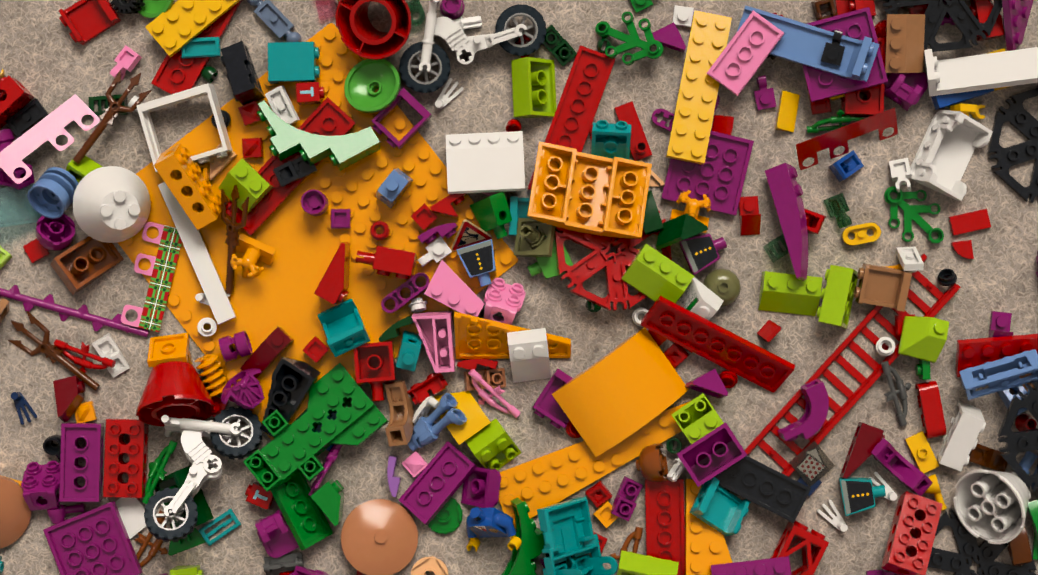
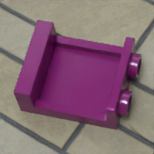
[532,368,573,429]

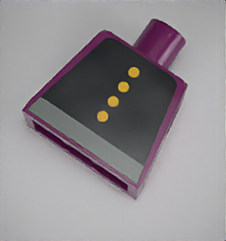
[678,234,727,275]

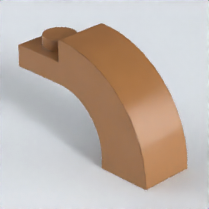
[385,380,414,447]

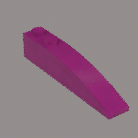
[765,163,808,281]

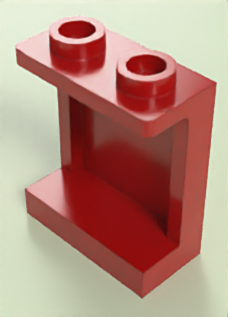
[59,0,121,45]

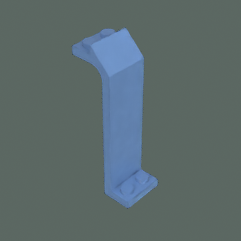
[737,5,880,82]

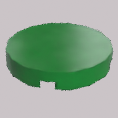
[427,497,463,534]

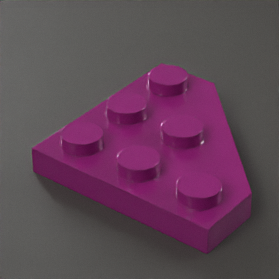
[1002,0,1034,51]

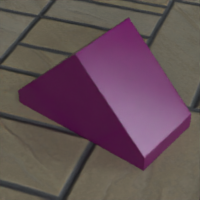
[652,22,686,53]
[685,369,728,399]

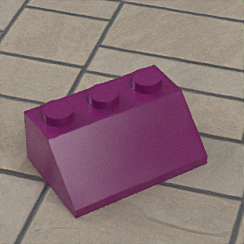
[677,422,747,487]

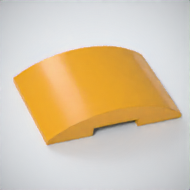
[527,141,652,239]
[551,327,689,457]

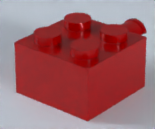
[356,246,417,280]
[354,341,396,401]

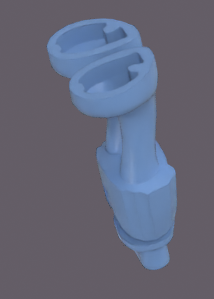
[408,393,467,451]

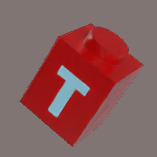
[296,82,325,105]
[245,482,274,510]

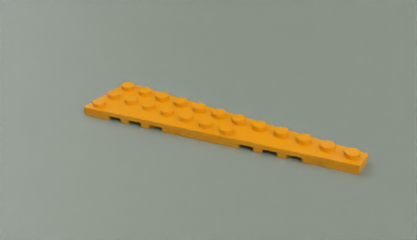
[499,395,706,528]

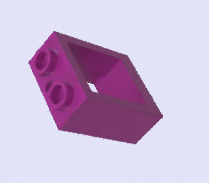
[371,88,432,149]

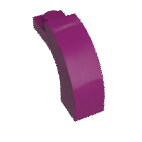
[777,379,829,441]
[871,438,933,496]

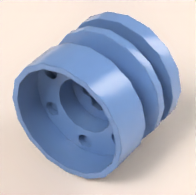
[27,167,79,219]

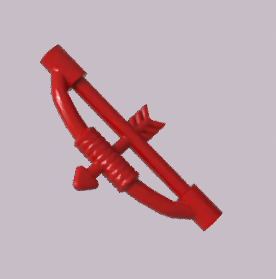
[54,339,116,373]

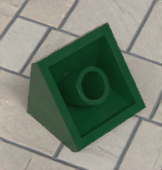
[656,213,708,250]

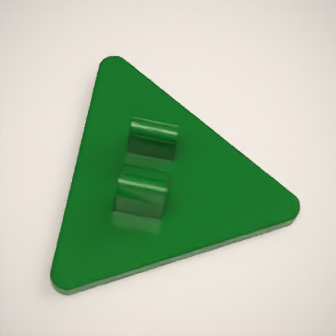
[168,527,206,556]

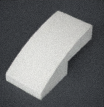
[92,333,130,378]

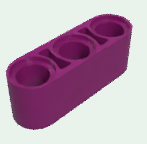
[381,273,430,313]

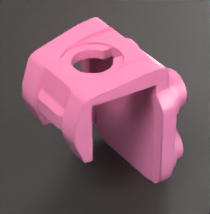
[484,278,526,325]

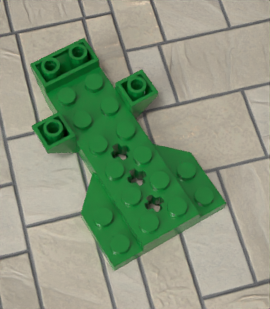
[243,363,389,492]

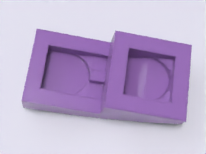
[387,455,401,497]

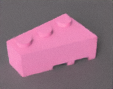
[424,260,485,317]
[412,311,456,373]

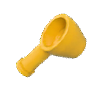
[925,474,947,510]

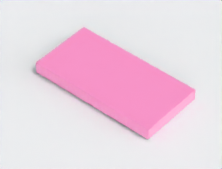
[707,10,785,96]

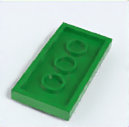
[270,471,333,551]

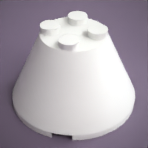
[73,166,151,243]
[953,469,1031,544]

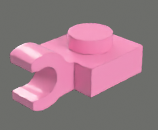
[109,45,142,81]

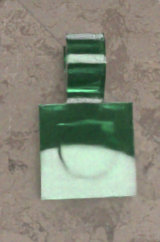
[824,193,852,229]

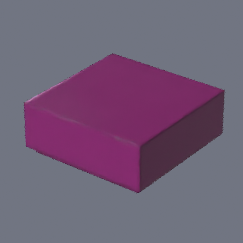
[331,209,351,229]

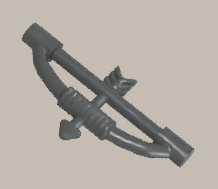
[881,361,911,426]

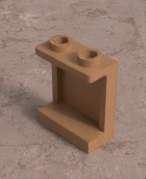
[853,263,912,312]

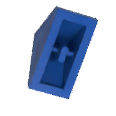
[829,150,864,182]

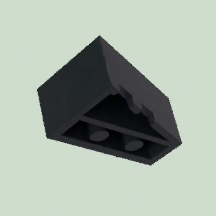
[221,41,265,105]

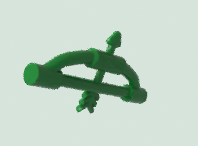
[807,109,865,134]
[142,440,178,504]

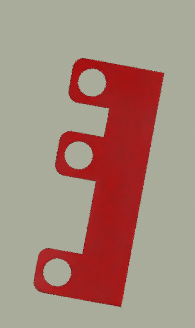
[796,107,898,170]

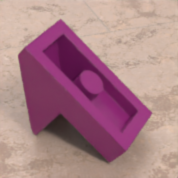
[989,311,1014,338]

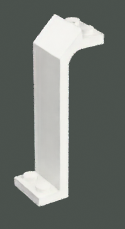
[924,47,1038,97]

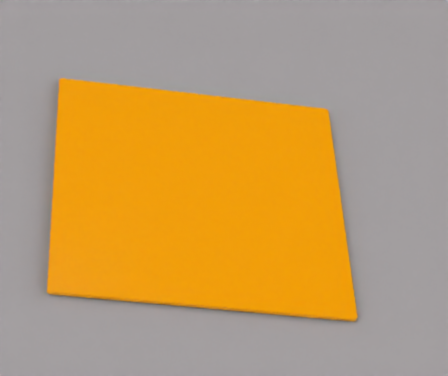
[117,23,518,441]

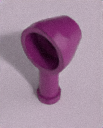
[47,503,85,524]

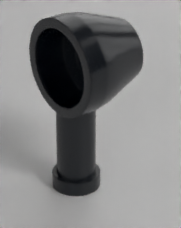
[43,435,61,461]

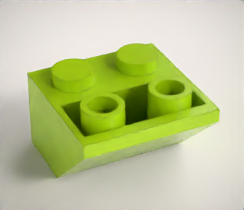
[671,393,724,444]
[465,418,522,470]

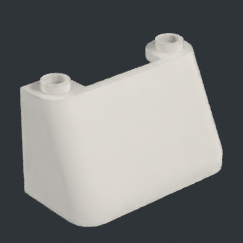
[910,110,993,201]

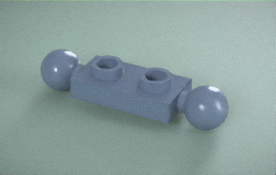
[247,0,302,42]

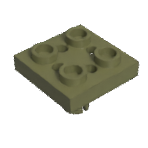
[514,218,556,257]

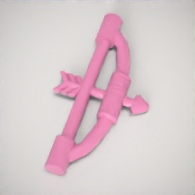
[468,369,521,418]

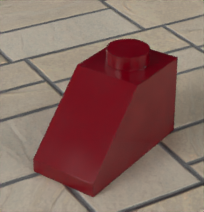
[53,376,86,422]

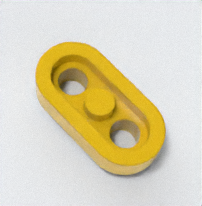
[841,223,881,246]

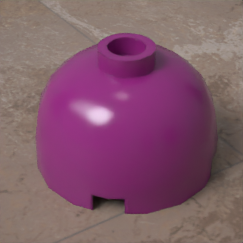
[35,214,75,251]

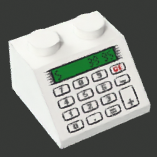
[676,277,724,320]

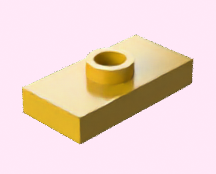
[905,431,939,473]

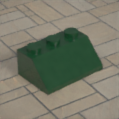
[154,465,214,529]

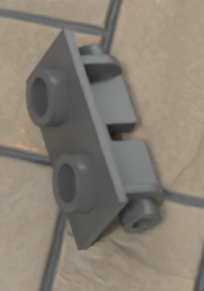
[263,552,304,575]

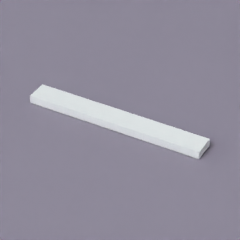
[158,182,236,325]

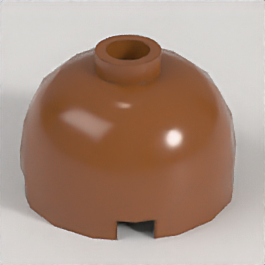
[636,443,668,482]

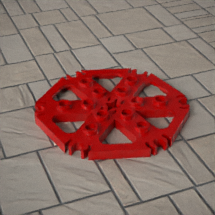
[554,210,672,311]

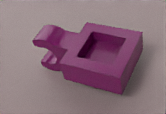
[753,75,776,111]

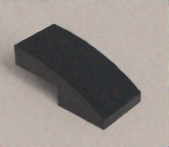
[273,157,318,187]

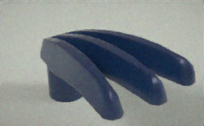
[11,392,37,425]

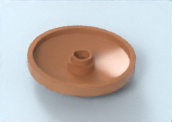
[0,476,31,549]
[340,499,418,575]

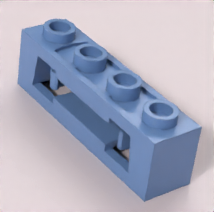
[959,349,1038,400]

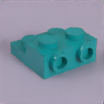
[591,120,631,159]

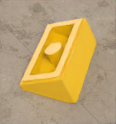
[775,90,800,133]

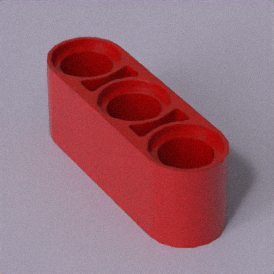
[915,381,946,439]

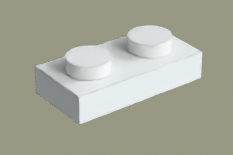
[265,85,300,125]
[896,247,924,273]

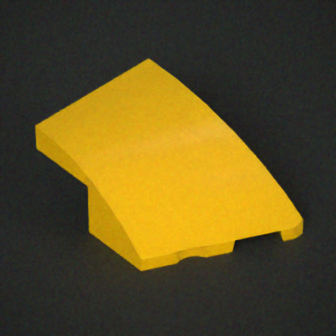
[433,391,491,445]

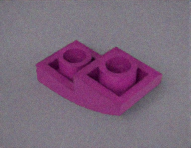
[418,223,458,244]
[611,476,643,521]

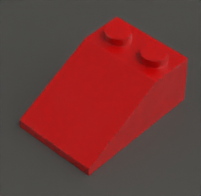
[314,242,350,305]

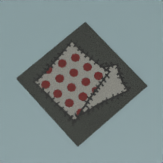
[789,441,835,488]

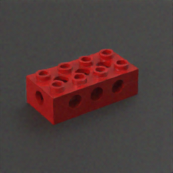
[841,38,885,117]
[0,75,34,129]
[103,419,149,498]
[881,491,943,575]

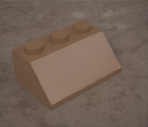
[885,14,925,73]

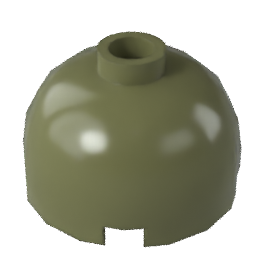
[703,269,741,307]

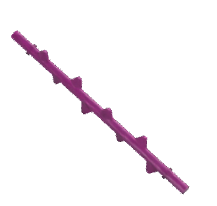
[0,285,149,338]

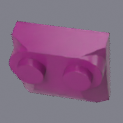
[461,467,501,508]

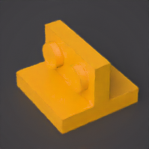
[147,333,193,367]

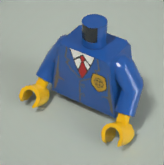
[466,507,522,552]

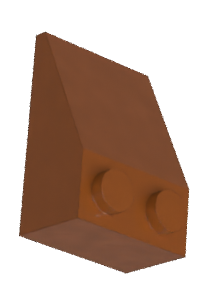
[50,236,124,295]

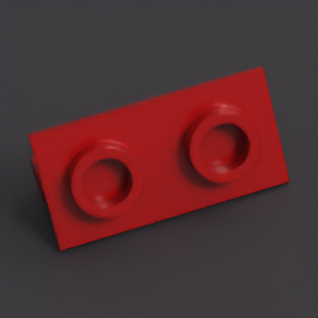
[407,373,448,405]

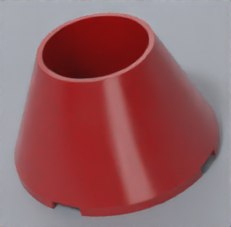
[335,0,412,59]
[136,361,215,427]

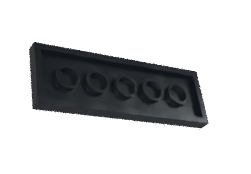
[715,456,811,523]

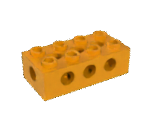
[154,143,221,230]

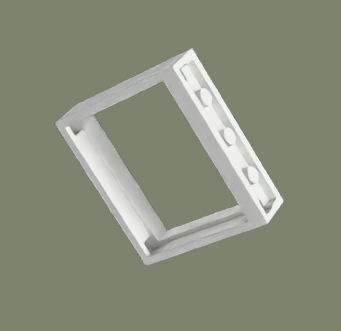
[136,83,233,172]

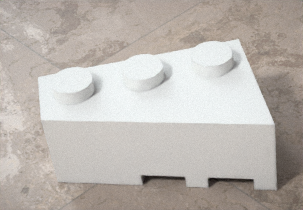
[937,401,986,472]

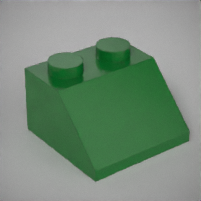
[310,479,344,526]

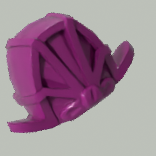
[221,368,264,409]

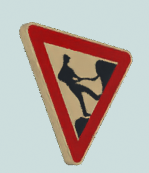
[451,219,492,251]

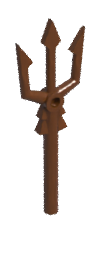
[73,69,152,164]
[221,185,249,294]
[8,311,100,391]

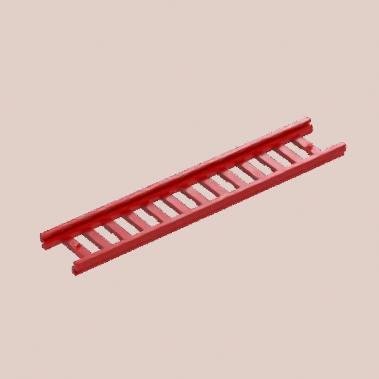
[744,254,961,477]

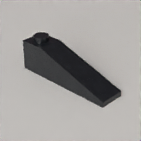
[262,357,321,438]

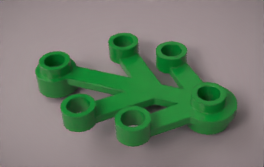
[595,12,664,66]
[884,186,944,244]

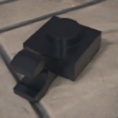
[821,30,845,66]

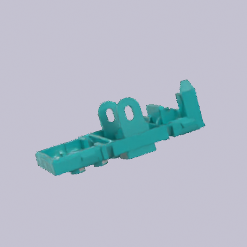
[537,496,618,575]

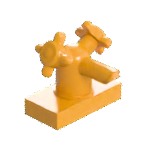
[670,190,711,233]
[230,233,276,278]

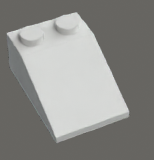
[507,328,551,383]

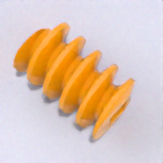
[194,354,227,397]

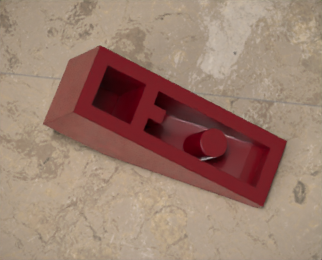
[240,327,294,378]
[840,422,885,479]

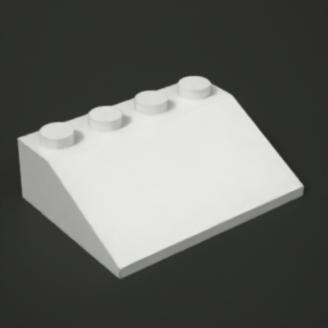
[446,131,525,194]

